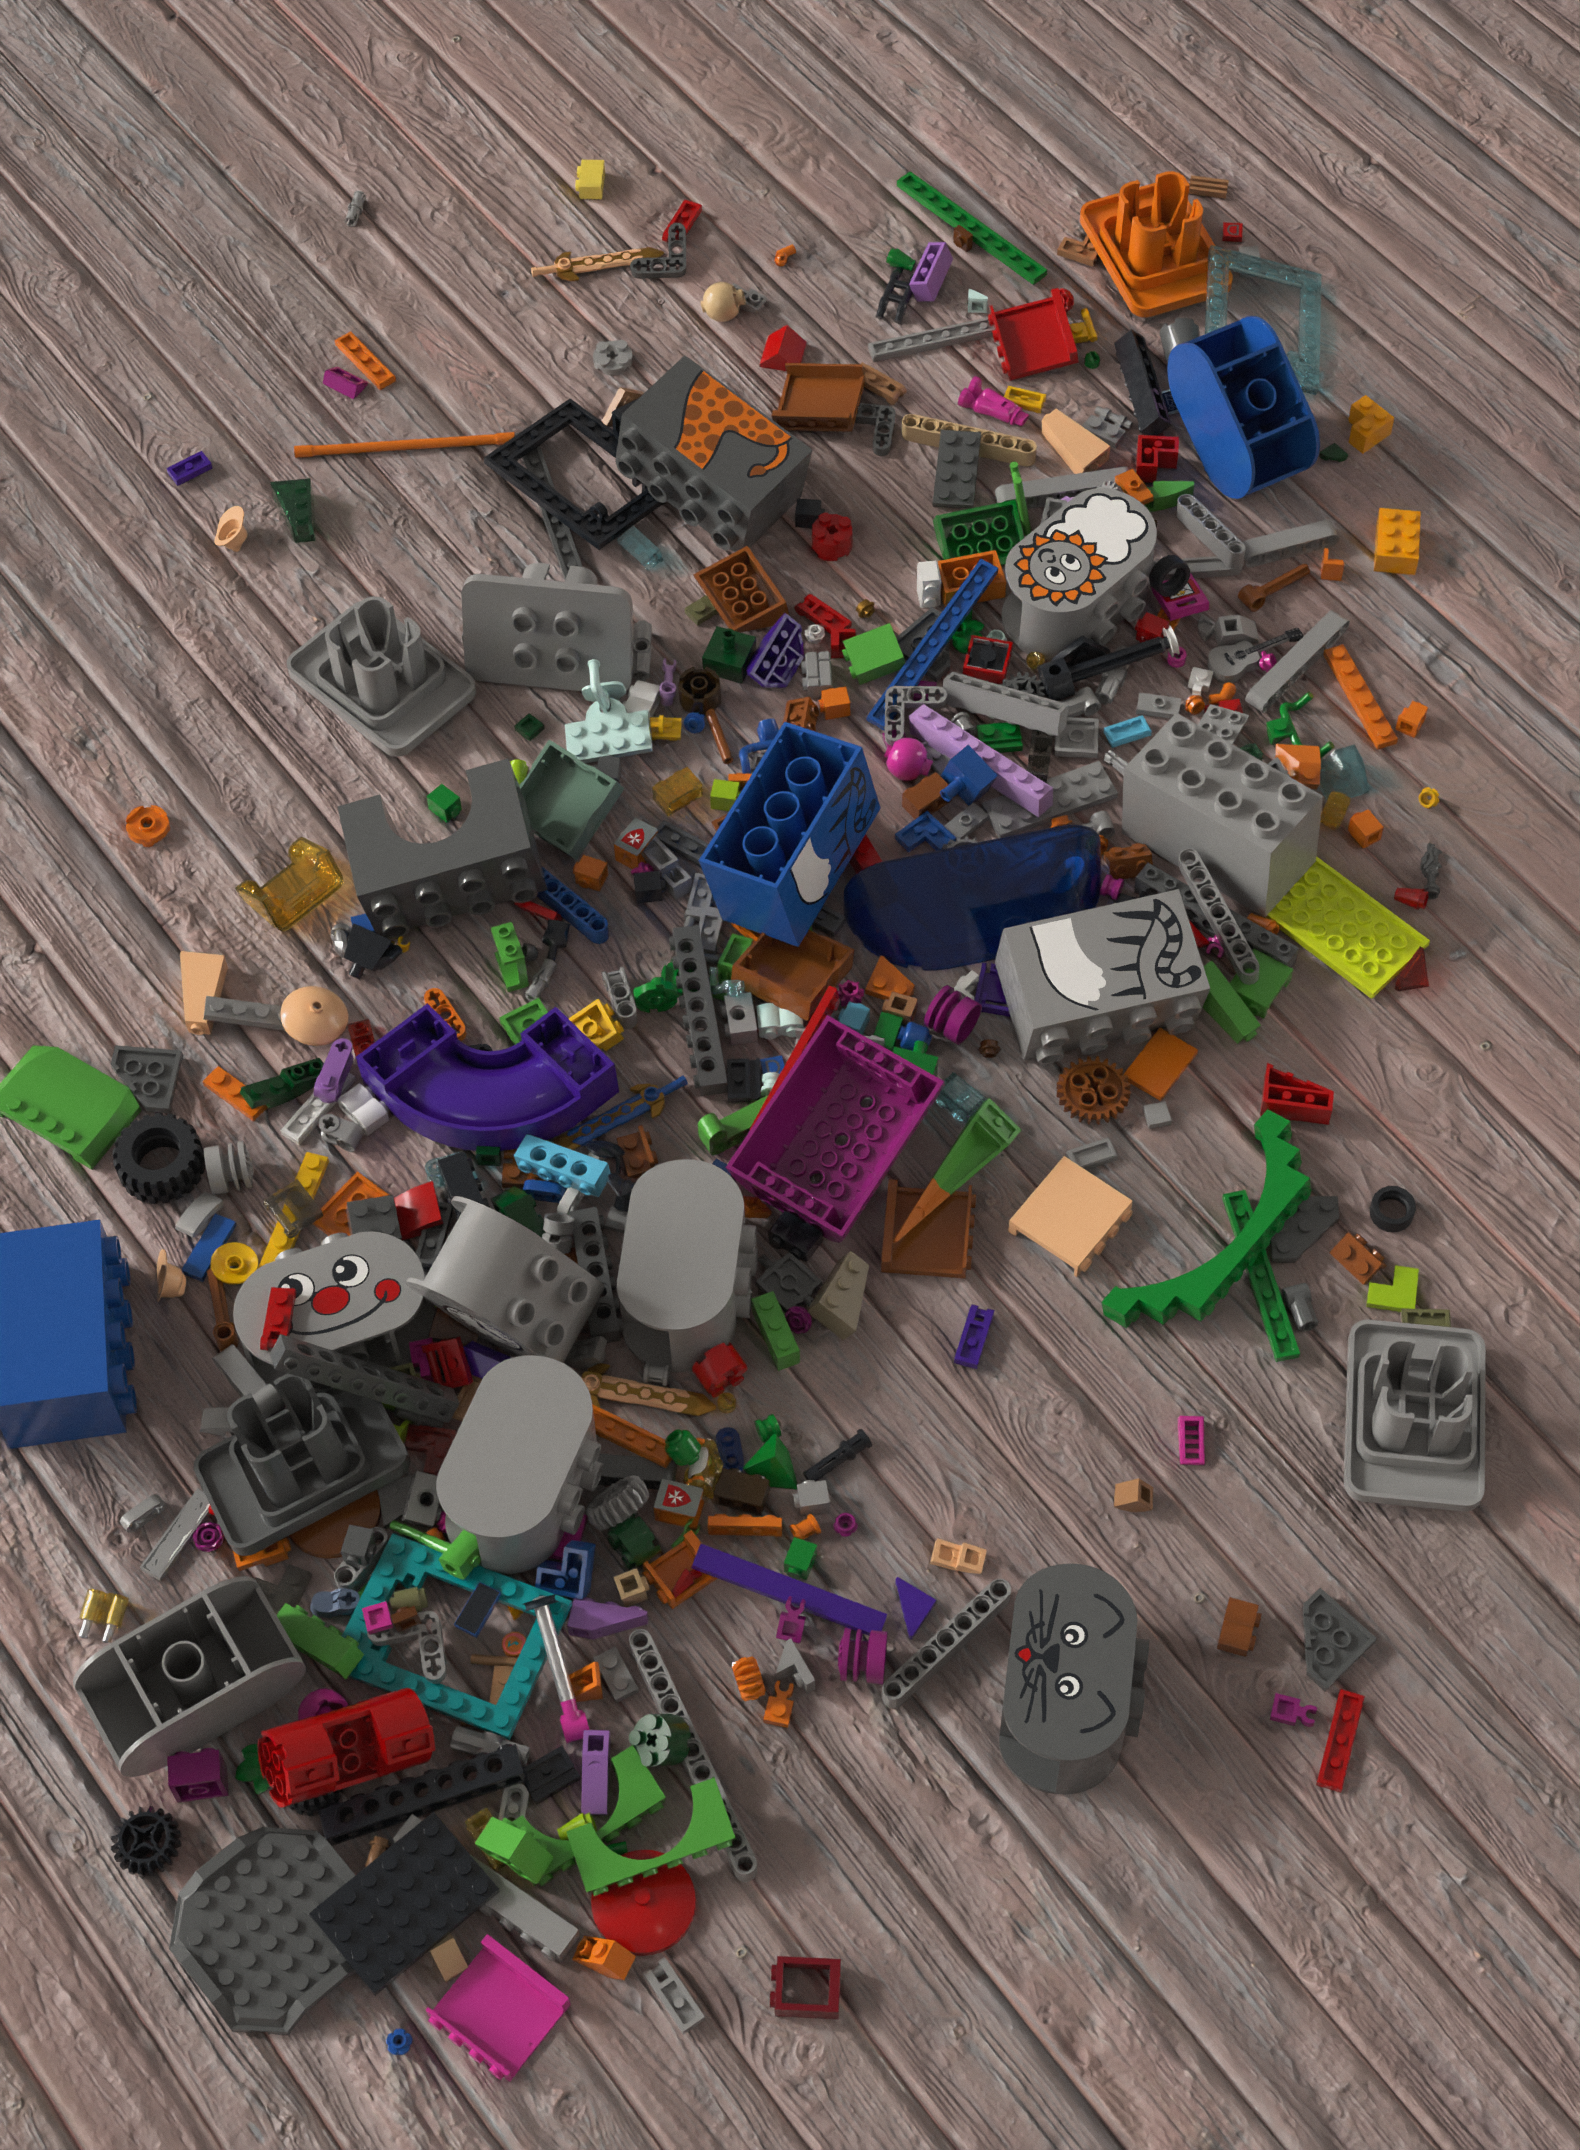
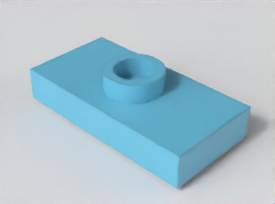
[1103,715,1152,748]

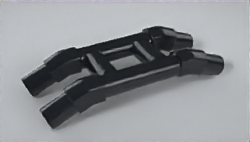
[876,267,914,324]

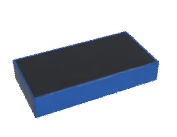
[454,1582,502,1638]

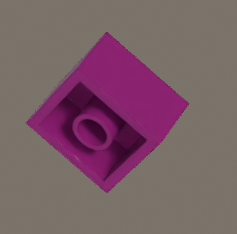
[167,1748,229,1803]

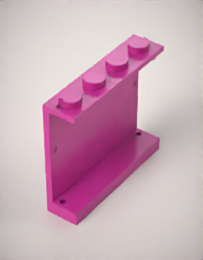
[426,1934,571,2082]

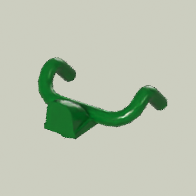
[1266,691,1335,759]

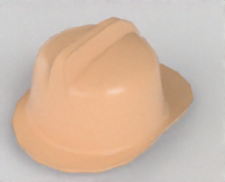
[214,506,248,552]
[157,1249,186,1302]

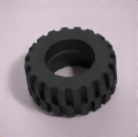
[112,1113,205,1204]

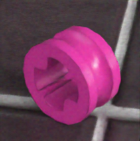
[1167,647,1187,668]

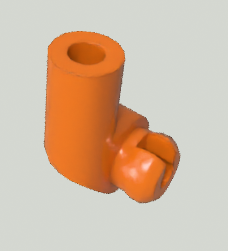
[774,244,796,267]

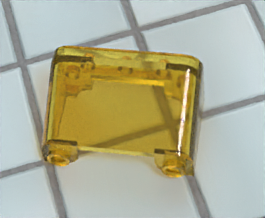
[235,837,343,931]

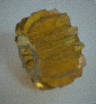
[1320,791,1351,829]

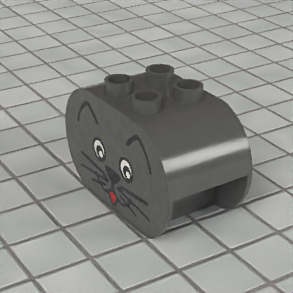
[999,1564,1149,1795]

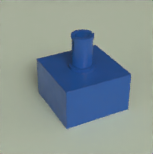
[940,744,998,806]

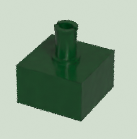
[702,626,757,684]

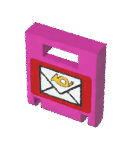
[1151,573,1209,621]

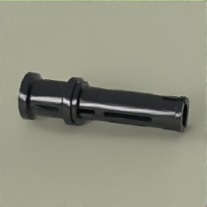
[803,1429,872,1482]

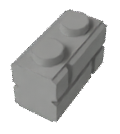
[801,651,833,699]

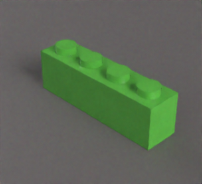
[276,1603,364,1679]

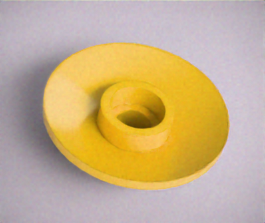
[211,1242,258,1284]

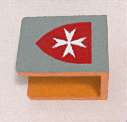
[614,818,658,869]
[653,1479,704,1530]

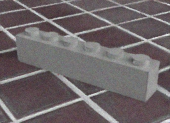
[943,672,1069,736]

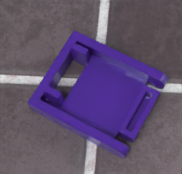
[975,962,1011,1017]

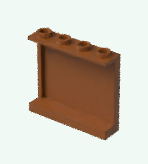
[771,363,866,432]
[881,1179,976,1279]

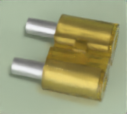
[79,1589,129,1644]

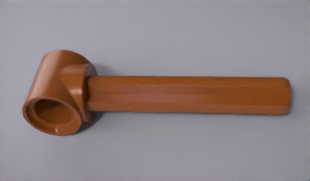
[1238,564,1310,612]
[207,1268,239,1351]

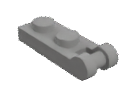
[642,1958,705,2035]

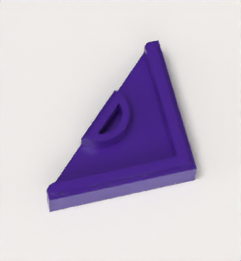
[895,1577,936,1640]

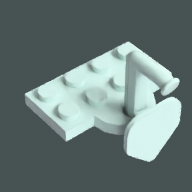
[565,659,653,763]

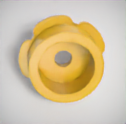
[1419,787,1439,809]

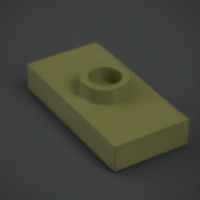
[1401,1309,1451,1327]

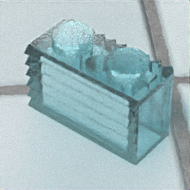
[936,1072,987,1123]

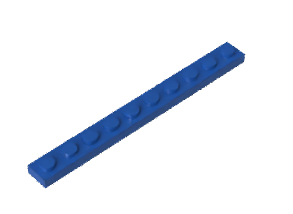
[867,559,998,731]

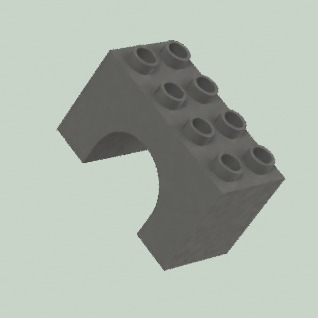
[337,758,548,939]

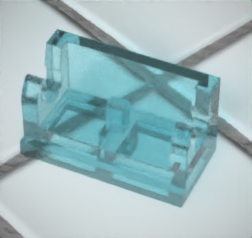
[617,526,664,571]

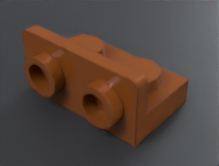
[782,697,819,732]
[616,1125,658,1179]

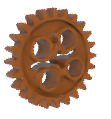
[1056,1056,1131,1125]

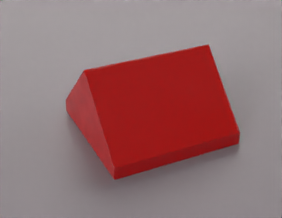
[760,325,807,371]

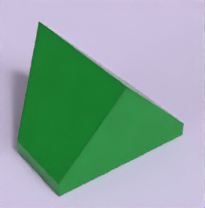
[743,1434,798,1489]

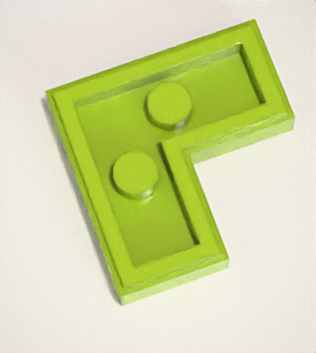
[1366,1265,1419,1312]

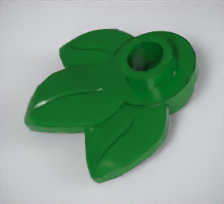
[952,620,984,654]
[235,1744,271,1795]

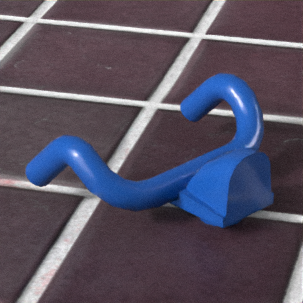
[739,718,779,774]

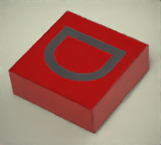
[1222,222,1243,242]

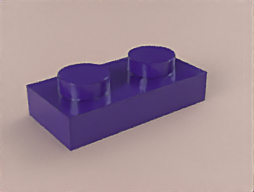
[166,451,212,486]

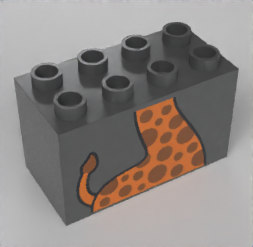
[615,355,812,552]

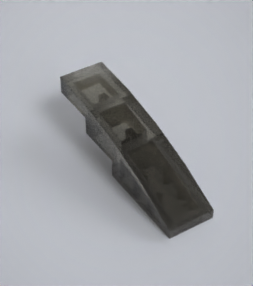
[1026,730,1054,783]

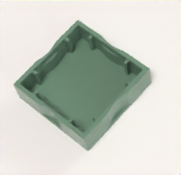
[519,740,624,861]

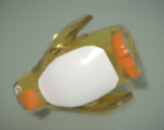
[683,1437,723,1499]

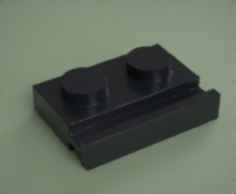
[727,1058,761,1103]
[523,1746,581,1805]

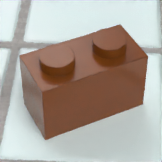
[902,772,952,819]

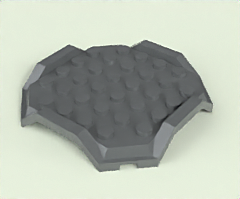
[169,1827,356,2035]

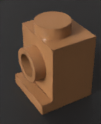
[882,992,918,1026]

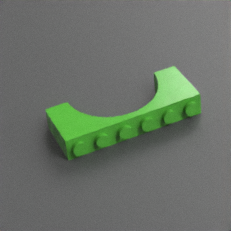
[512,1745,666,1887]
[566,1777,736,1896]

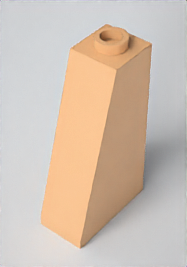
[1042,409,1110,474]
[180,951,228,1035]

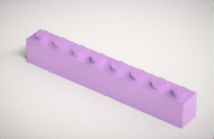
[909,704,1053,817]

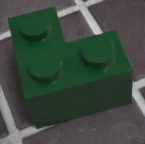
[490,1186,545,1238]

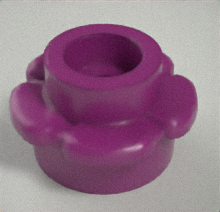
[833,1513,858,1537]

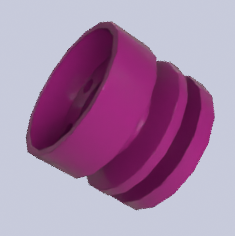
[924,985,982,1045]
[838,1628,888,1685]

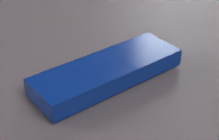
[182,1213,237,1282]

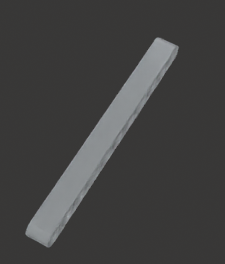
[629,1629,757,1882]

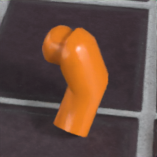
[1209,682,1236,705]

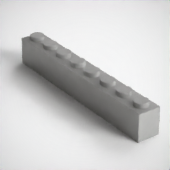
[393,1814,580,1963]

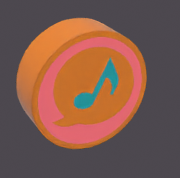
[502,1632,526,1658]

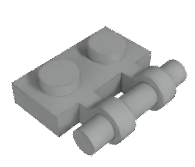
[1082,406,1133,449]

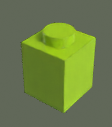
[710,779,741,811]

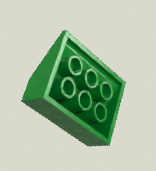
[933,500,1024,566]

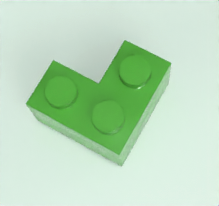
[475,1817,554,1884]

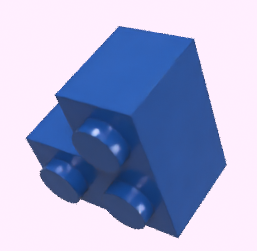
[535,1540,596,1599]

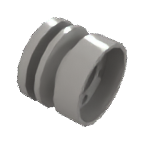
[204,1140,254,1195]

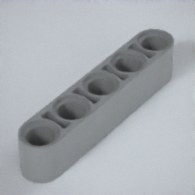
[1176,494,1246,569]
[1243,520,1339,567]

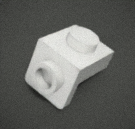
[954,970,979,1000]

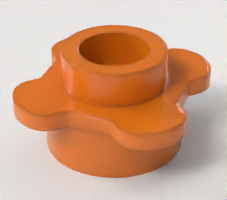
[1049,815,1072,831]

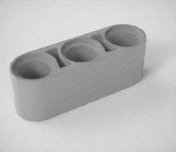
[334,1527,389,1591]

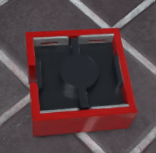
[963,635,1013,685]

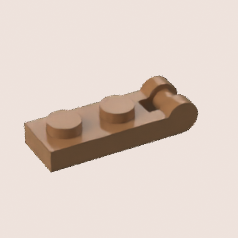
[861,362,907,405]

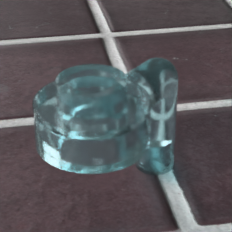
[709,967,745,997]

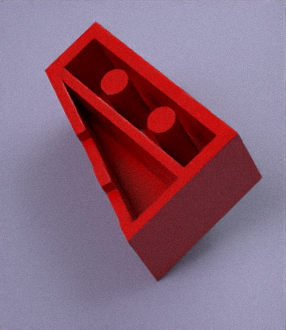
[1260,1063,1334,1125]

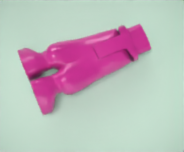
[958,376,1029,427]

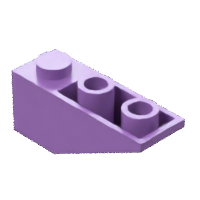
[567,1597,649,1640]
[581,1730,611,1815]

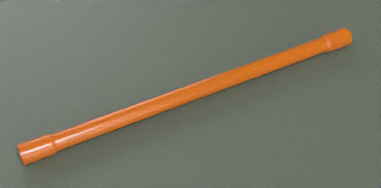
[294,432,515,458]

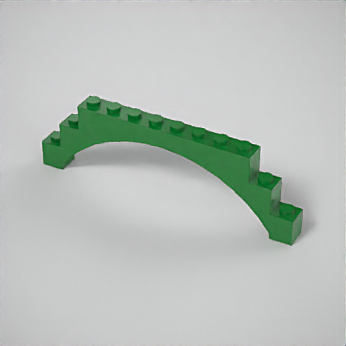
[1101,1109,1312,1329]

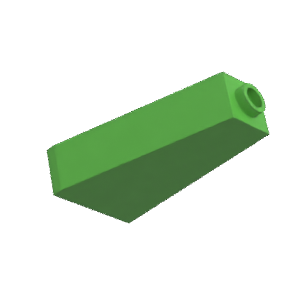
[1202,961,1261,1044]

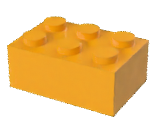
[1374,508,1421,575]

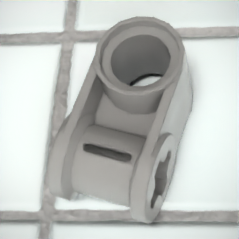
[319,1114,365,1152]

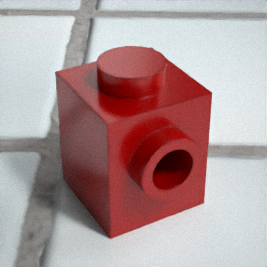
[1135,612,1169,643]

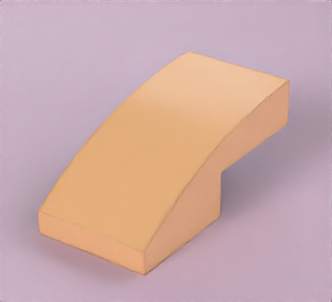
[930,1538,987,1574]

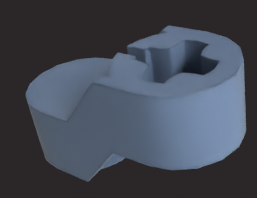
[310,1588,360,1618]

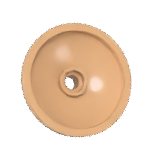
[280,986,348,1046]

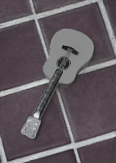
[1207,628,1304,684]

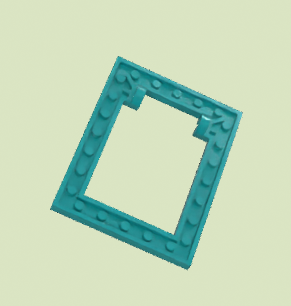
[329,1533,572,1740]

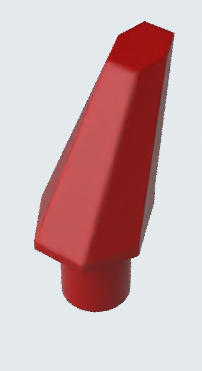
[671,1568,702,1598]

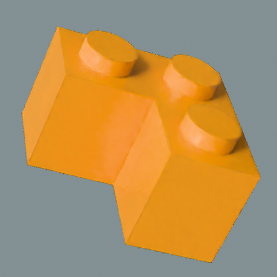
[1348,395,1394,454]

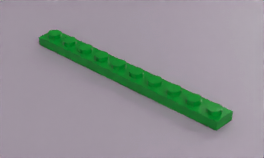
[897,171,1047,285]

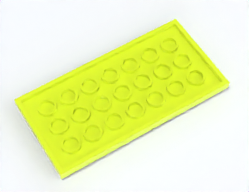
[1265,856,1430,999]

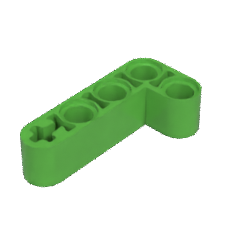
[698,1095,768,1155]

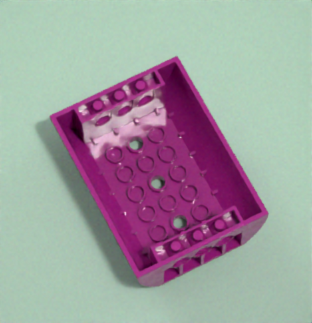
[725,1015,945,1243]

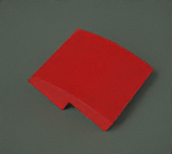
[394,1181,443,1241]

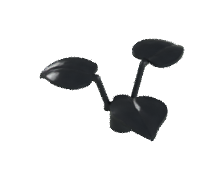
[584,1141,648,1212]

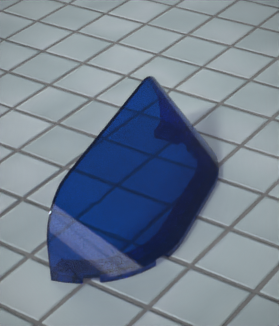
[844,825,1102,971]

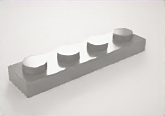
[203,996,286,1031]

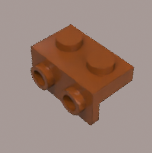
[1103,843,1153,879]
[1329,1232,1387,1285]

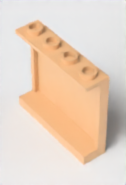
[1008,1156,1133,1277]

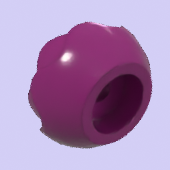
[784,1306,812,1334]
[193,1522,224,1552]

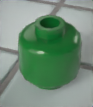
[665,1429,701,1466]

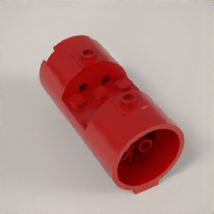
[257,1688,436,1808]

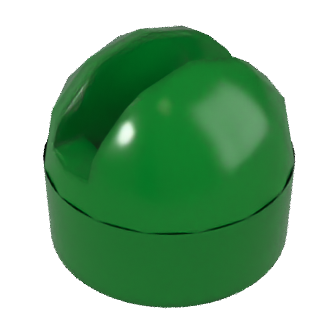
[1084,351,1100,369]

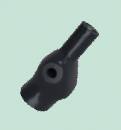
[542,920,571,962]

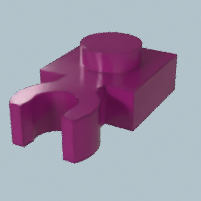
[776,1596,806,1643]
[1270,1693,1317,1727]

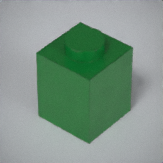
[426,783,462,823]
[784,1537,817,1580]

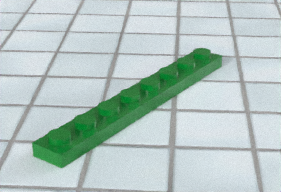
[1222,1190,1300,1362]

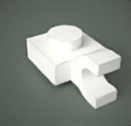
[1188,667,1214,697]

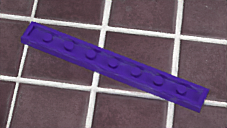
[691,1544,887,1636]

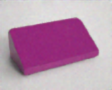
[323,367,368,399]

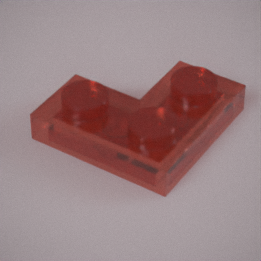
[404,1424,457,1476]

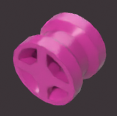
[1100,874,1124,900]

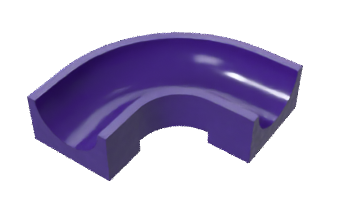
[356,1003,619,1151]

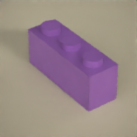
[909,242,953,302]

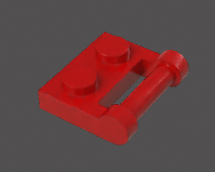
[421,1336,473,1388]

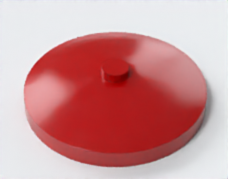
[591,1850,696,1956]

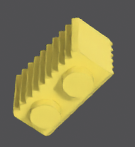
[575,159,605,200]

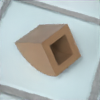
[1114,1478,1154,1512]

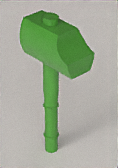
[390,1520,481,1579]

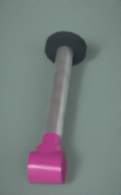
[521,1594,590,1744]

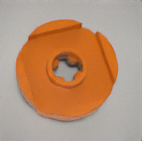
[126,805,171,847]

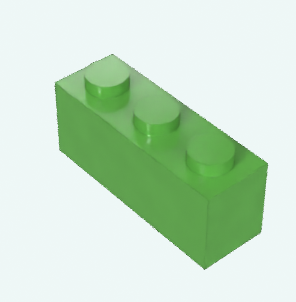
[751,1291,800,1371]

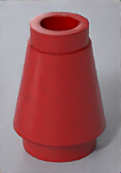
[1394,887,1429,910]

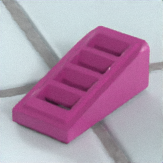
[1178,1416,1205,1465]

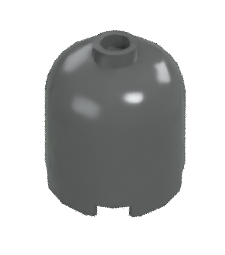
[1160,318,1200,363]

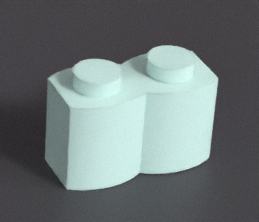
[756,1003,804,1039]

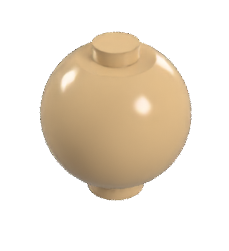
[701,282,746,322]

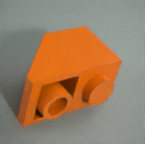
[572,1936,636,1980]

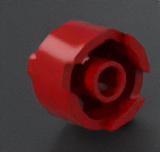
[812,512,853,561]
[692,1342,748,1398]

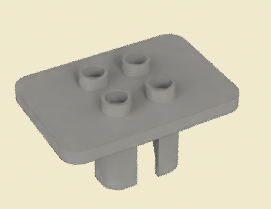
[461,563,633,691]
[287,596,476,757]
[1344,1320,1486,1512]

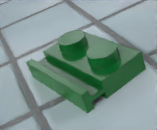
[976,722,1023,753]

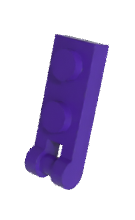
[954,1304,995,1369]

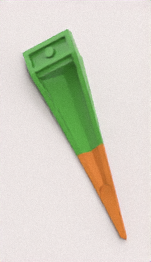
[893,1098,1021,1243]

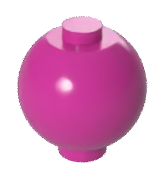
[884,738,933,781]

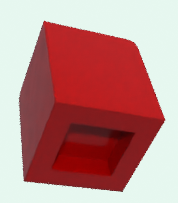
[831,629,856,658]

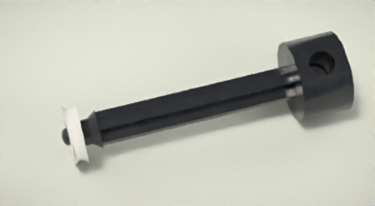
[1037,625,1180,701]

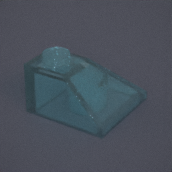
[1319,744,1369,804]

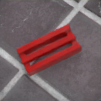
[515,901,562,921]

